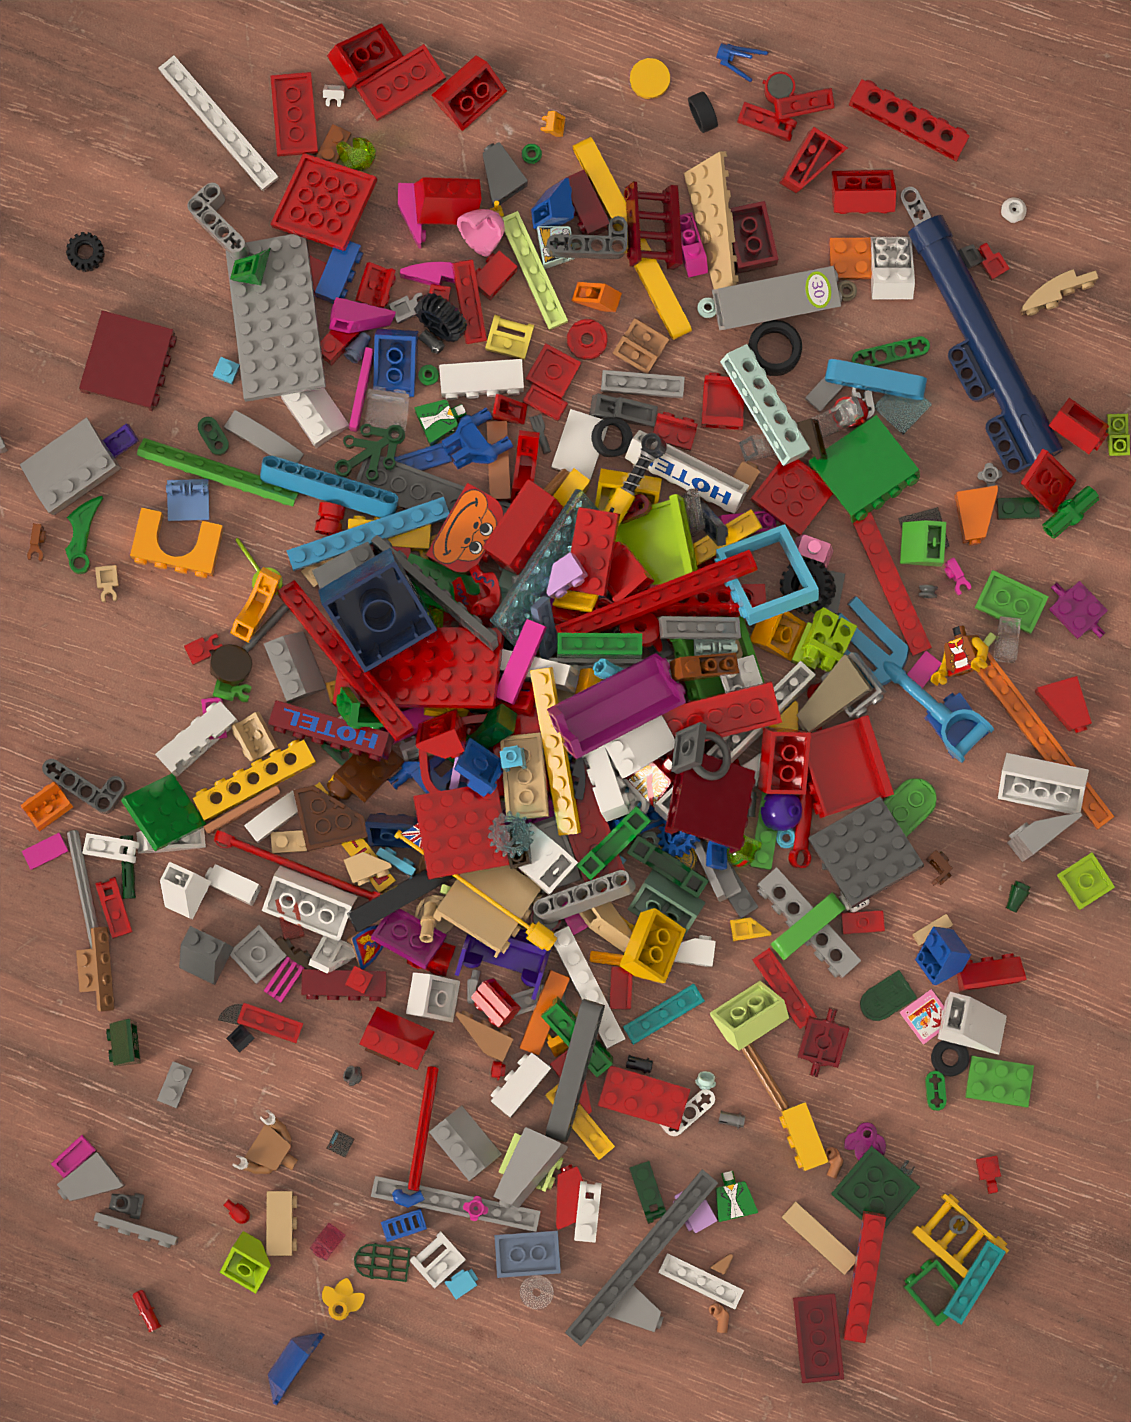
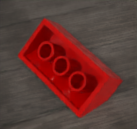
[482,480,564,575]

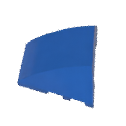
[267,1332,325,1406]

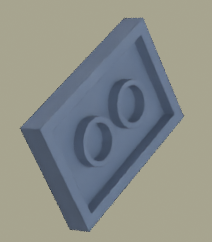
[494,1231,561,1278]

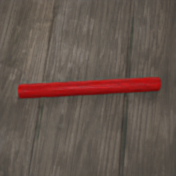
[408,1066,439,1191]

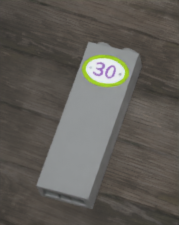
[712,266,842,331]

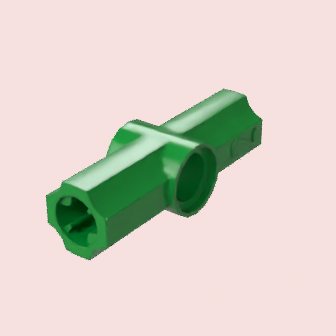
[1042,486,1099,539]

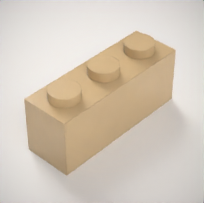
[266,1191,297,1256]

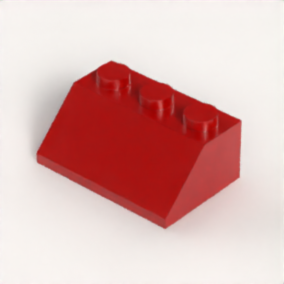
[431,55,507,131]
[832,170,896,214]
[414,177,482,225]
[415,708,467,759]
[758,727,811,795]
[957,953,1027,992]
[359,1006,435,1070]

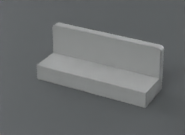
[694,841,741,902]

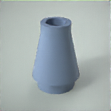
[344,332,371,363]

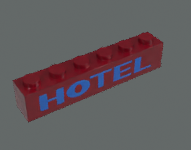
[268,700,395,762]

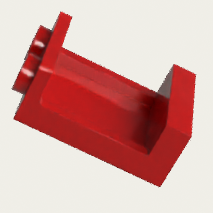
[701,373,744,430]
[607,541,655,602]

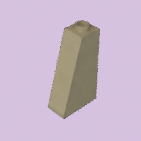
[797,654,873,733]

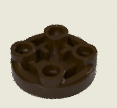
[210,644,252,686]

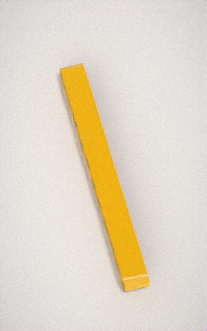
[572,137,692,340]

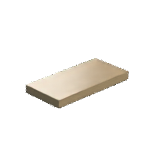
[500,733,549,821]

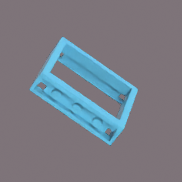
[714,524,819,626]

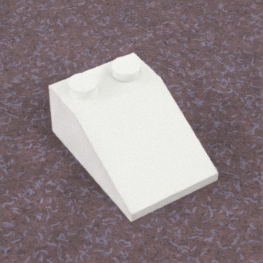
[604,715,675,779]

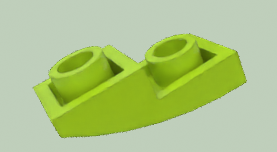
[1106,413,1130,456]

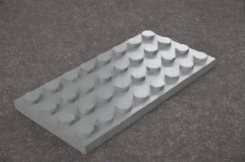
[226,234,326,402]

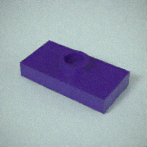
[103,424,139,458]

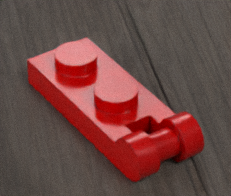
[737,102,797,142]
[95,877,133,939]

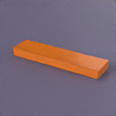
[519,970,570,1055]

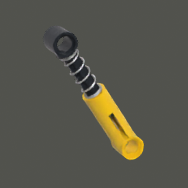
[604,433,667,527]

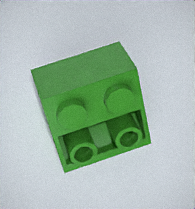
[900,520,946,567]

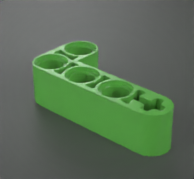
[770,892,846,960]

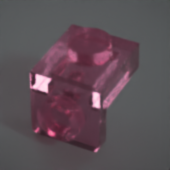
[310,1223,346,1261]

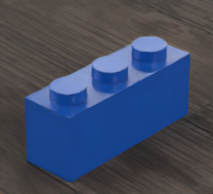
[315,241,364,304]

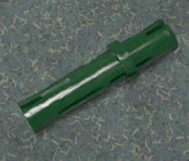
[120,835,136,899]

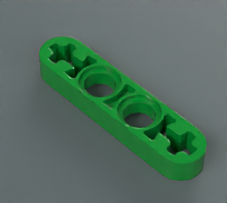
[851,336,930,367]

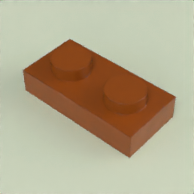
[316,124,351,164]

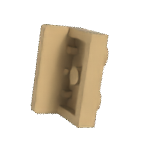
[231,712,278,761]

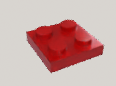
[526,343,582,399]

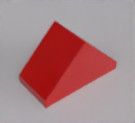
[493,394,528,425]

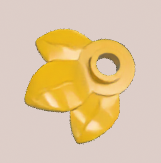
[322,1278,365,1320]

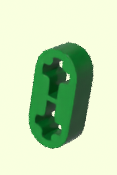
[925,1071,947,1111]

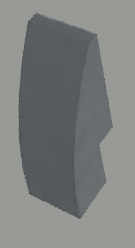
[589,393,658,427]

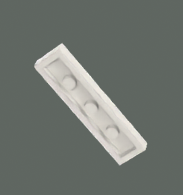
[658,1253,744,1309]

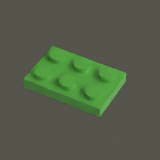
[974,570,1049,635]
[965,1056,1034,1107]

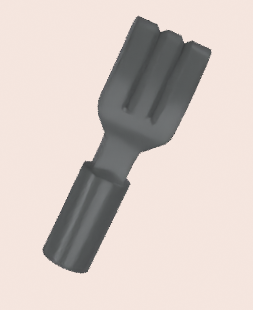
[529,414,551,454]

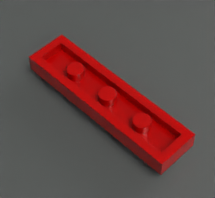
[452,259,487,344]
[752,948,817,1029]

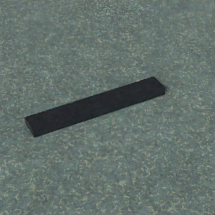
[347,869,460,932]

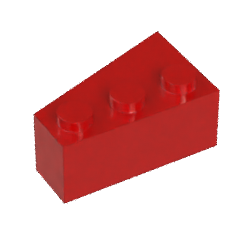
[779,127,848,193]

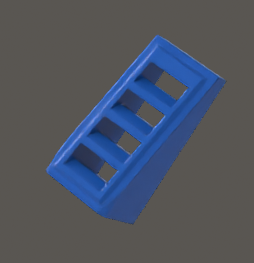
[381,1209,427,1242]

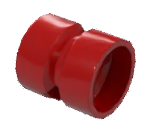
[314,502,346,536]

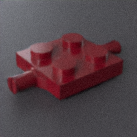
[797,1007,850,1077]

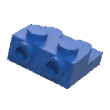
[454,738,503,797]

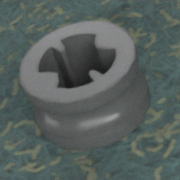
[919,585,938,598]
[949,1215,969,1234]

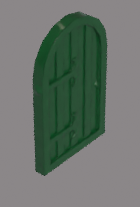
[860,970,917,1021]

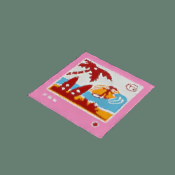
[900,989,944,1044]

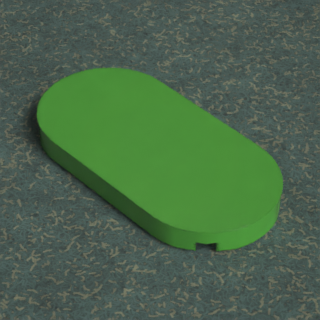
[883,778,937,837]

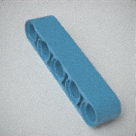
[825,359,927,400]

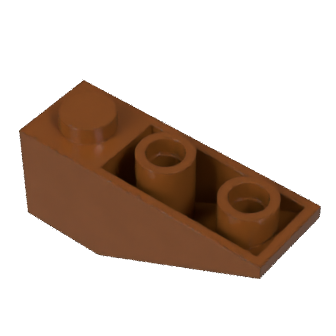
[669,653,739,682]

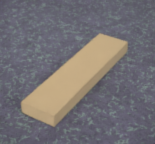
[781,1202,856,1275]

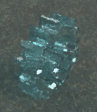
[488,811,534,858]

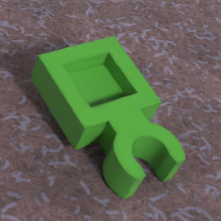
[213,679,252,702]

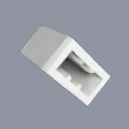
[205,864,262,906]

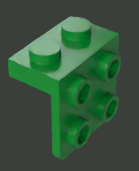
[336,687,384,729]

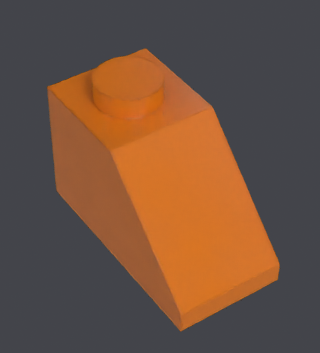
[571,282,622,312]

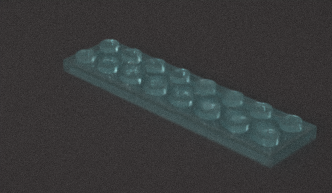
[490,489,599,646]

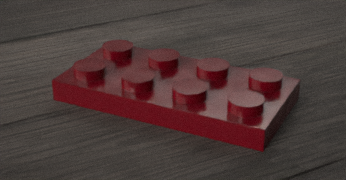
[793,1293,844,1383]

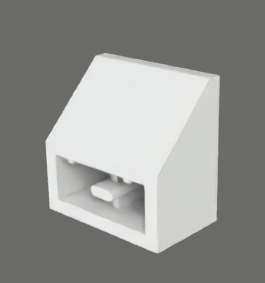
[720,655,763,692]
[160,862,211,920]

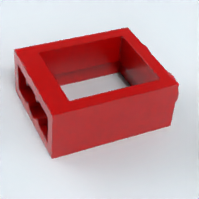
[1049,398,1109,454]

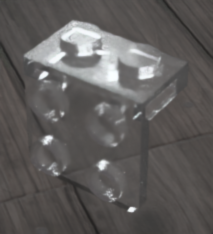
[364,387,410,438]

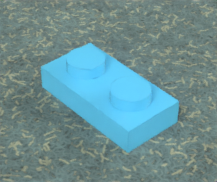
[376,847,416,877]

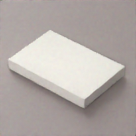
[551,409,608,480]

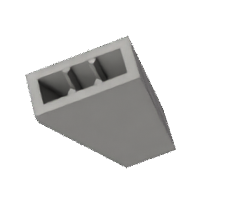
[57,1152,125,1201]
[607,1285,664,1332]

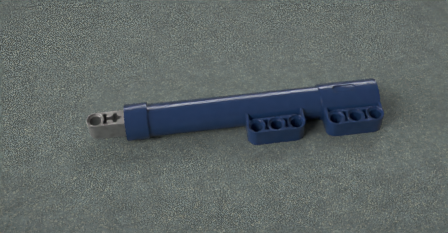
[901,187,1064,475]

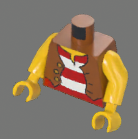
[931,626,991,686]

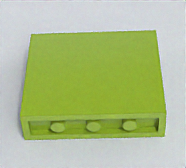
[615,494,698,585]

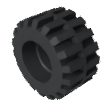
[779,558,836,615]

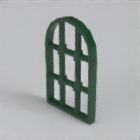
[354,1243,411,1282]

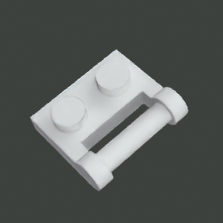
[410,1231,466,1289]

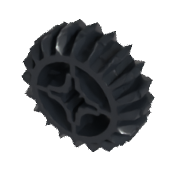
[415,293,468,342]

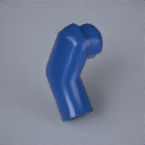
[392,1189,425,1208]

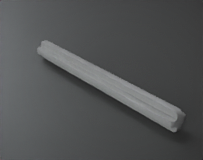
[67,830,98,949]

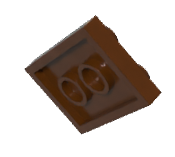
[334,749,405,803]

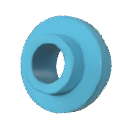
[776,829,795,848]

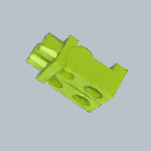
[802,607,857,672]

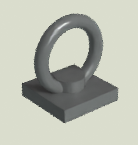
[671,722,731,780]

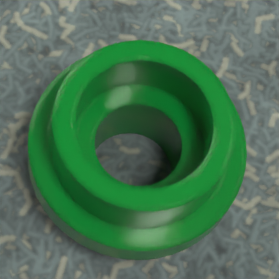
[522,144,542,164]
[418,365,439,386]

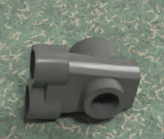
[109,1193,144,1220]

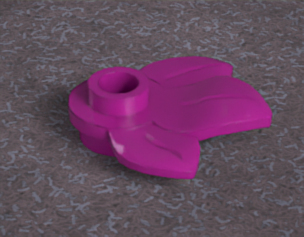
[844,1122,886,1160]

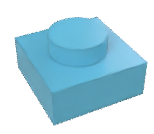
[213,357,240,384]

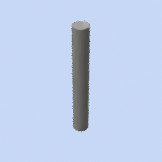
[242,603,289,652]

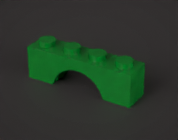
[576,806,652,880]

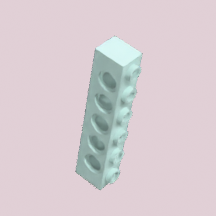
[720,344,810,466]

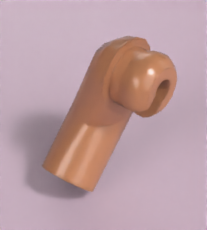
[825,1147,843,1179]
[709,1303,729,1333]

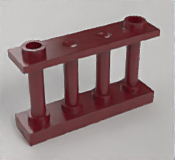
[624,181,683,270]

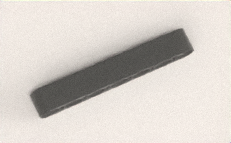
[545,999,605,1143]

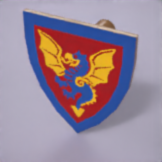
[347,925,384,970]

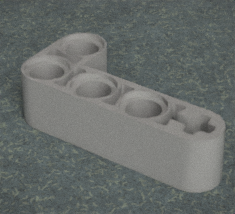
[187,183,250,260]

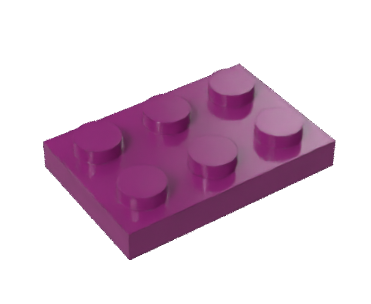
[371,909,447,969]

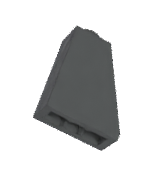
[483,142,528,207]

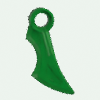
[65,496,103,574]

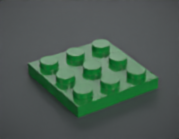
[121,773,206,852]

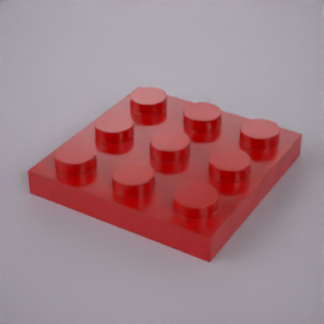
[750,459,833,536]

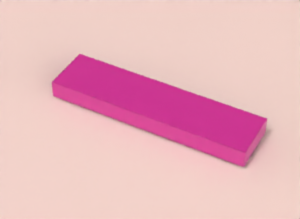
[349,347,374,432]
[497,619,547,705]

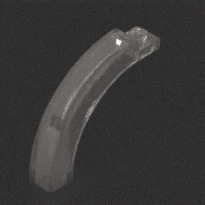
[739,397,864,462]

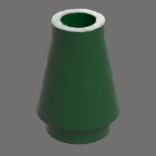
[1005,880,1031,913]

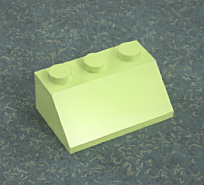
[710,981,789,1051]

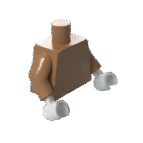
[233,1110,298,1174]

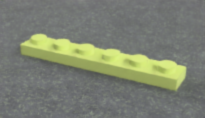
[502,211,568,331]

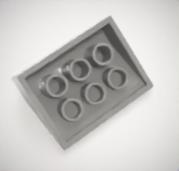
[20,417,121,516]
[1007,812,1083,862]

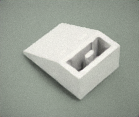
[870,237,915,299]
[518,822,578,895]
[938,992,1007,1055]

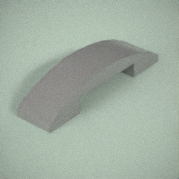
[224,410,304,463]

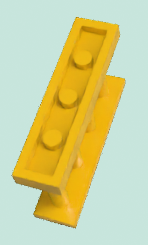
[910,1194,1009,1279]

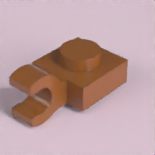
[27,523,46,562]

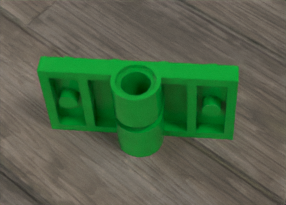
[407,553,480,616]

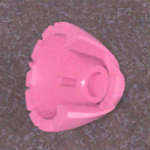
[457,209,505,257]

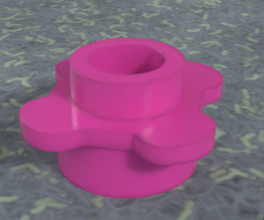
[463,1196,488,1221]

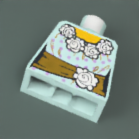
[537,226,582,269]

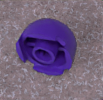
[761,794,802,831]

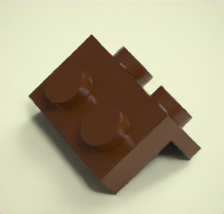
[926,850,953,886]

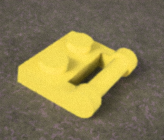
[485,315,534,360]

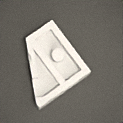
[309,935,356,974]

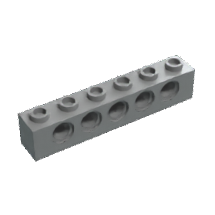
[757,867,861,978]

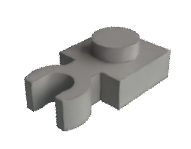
[389,293,423,324]

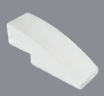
[244,789,298,843]

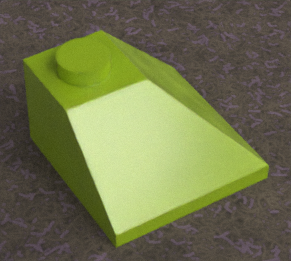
[219,1231,271,1294]

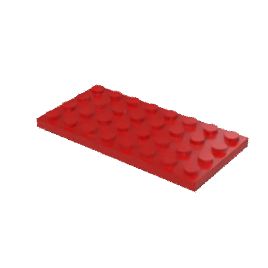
[333,627,505,709]

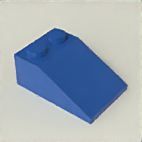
[373,329,418,397]

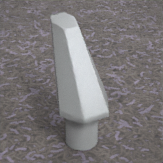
[467,970,481,1004]

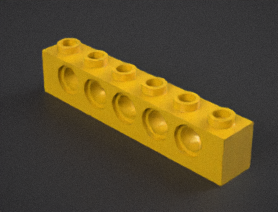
[193,739,316,822]

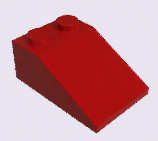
[327,23,403,89]

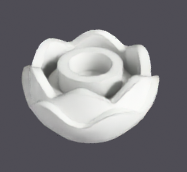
[1001,197,1027,223]

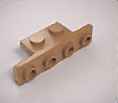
[76,927,114,1012]

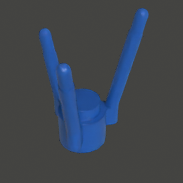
[716,43,768,82]

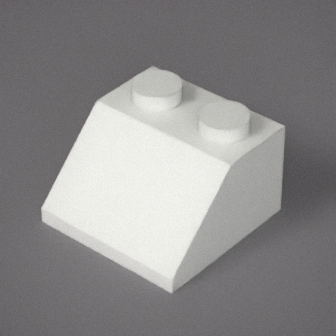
[406,972,460,1023]

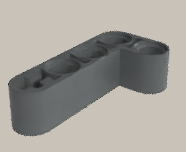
[546,216,627,259]
[42,759,127,814]

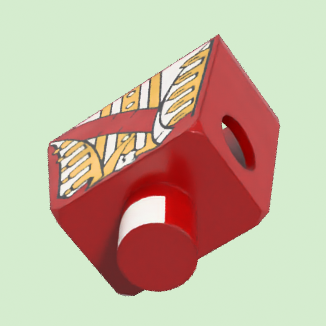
[627,756,676,807]

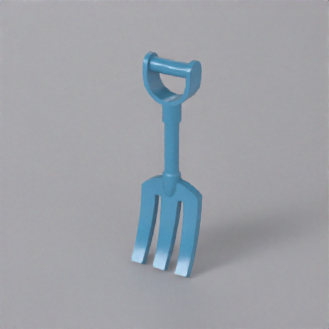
[837,596,994,763]

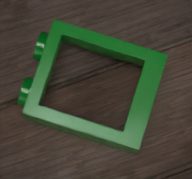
[903,1259,959,1326]

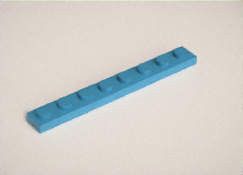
[286,497,450,571]

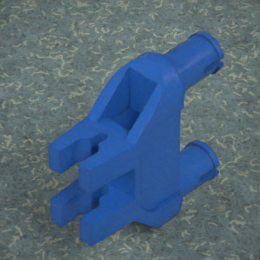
[442,407,513,469]
[388,756,453,812]

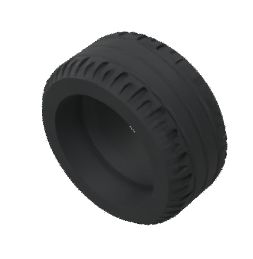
[748,320,802,376]

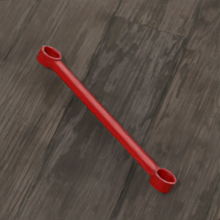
[788,683,822,868]
[213,830,381,900]

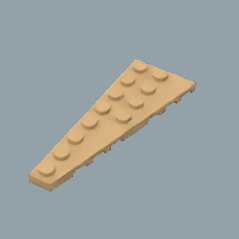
[684,151,739,289]

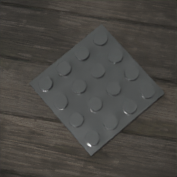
[808,797,924,908]

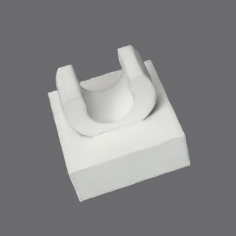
[323,85,345,107]

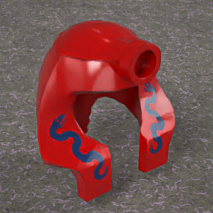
[452,565,502,619]

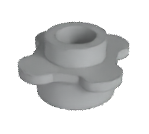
[978,463,1002,487]

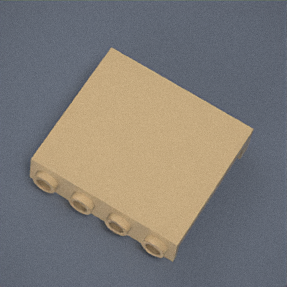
[433,865,542,958]

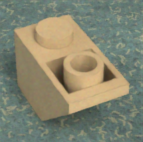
[344,852,393,886]

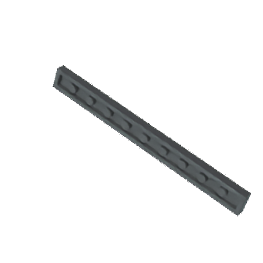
[565,1169,718,1346]

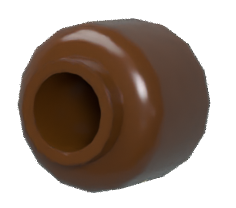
[327,773,353,801]

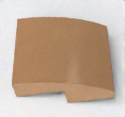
[613,318,670,374]

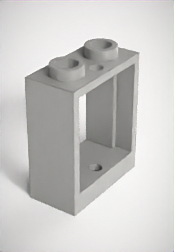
[820,652,887,718]

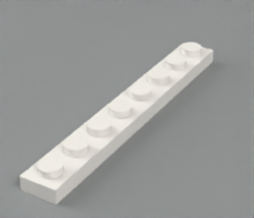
[158,56,279,191]

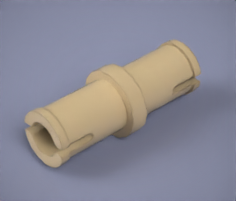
[419,901,438,943]

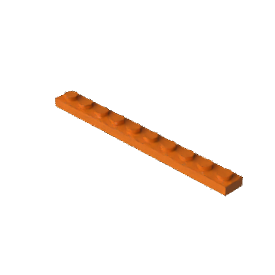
[976,651,1114,830]

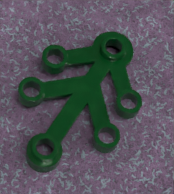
[335,424,405,481]

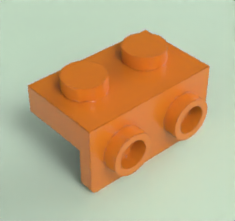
[21,781,73,832]

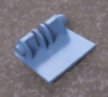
[166,479,209,521]

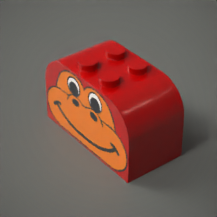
[426,483,504,575]

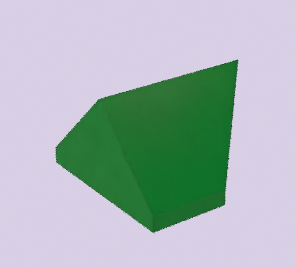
[230,248,271,286]

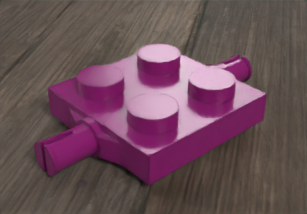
[1049,581,1108,639]

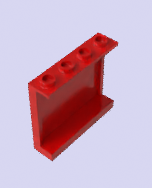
[807,715,894,818]

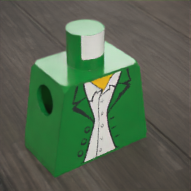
[414,400,466,446]
[715,1171,758,1222]

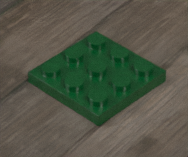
[831,1145,920,1230]

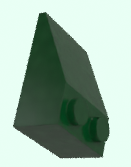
[106,1019,141,1066]

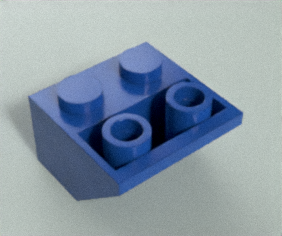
[531,178,575,229]
[915,926,972,985]

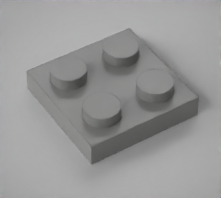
[230,925,287,984]

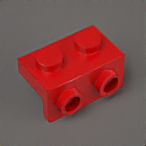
[355,262,396,308]

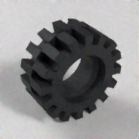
[66,232,105,272]

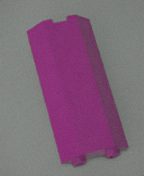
[547,653,686,759]

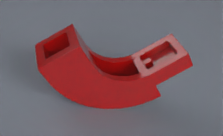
[510,430,540,504]

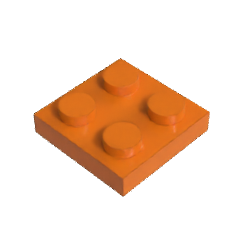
[829,238,872,280]

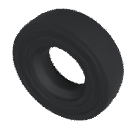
[931,1040,969,1076]

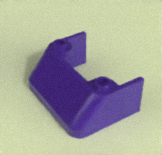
[455,929,552,1000]

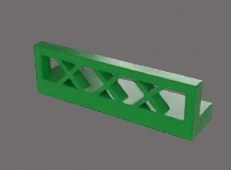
[541,996,613,1077]

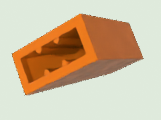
[955,485,998,546]

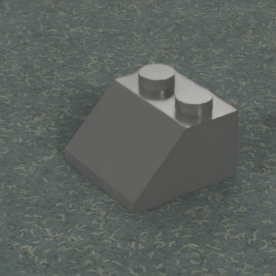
[179,926,234,985]

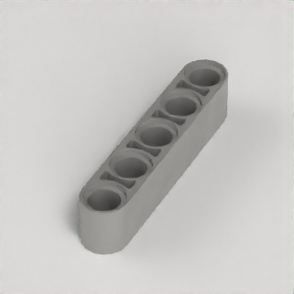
[533,870,636,924]

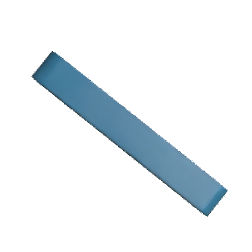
[260,456,398,518]

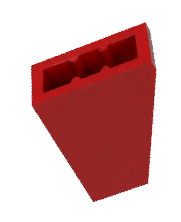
[1035,676,1092,733]
[556,1164,591,1230]

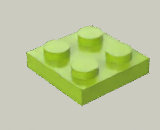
[1056,853,1115,910]

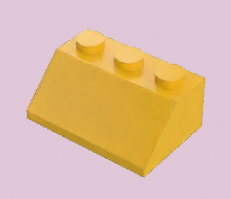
[594,468,662,511]
[619,908,686,983]

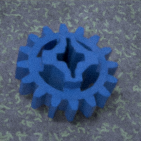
[657,819,701,857]

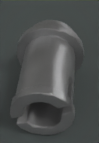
[718,1110,745,1129]

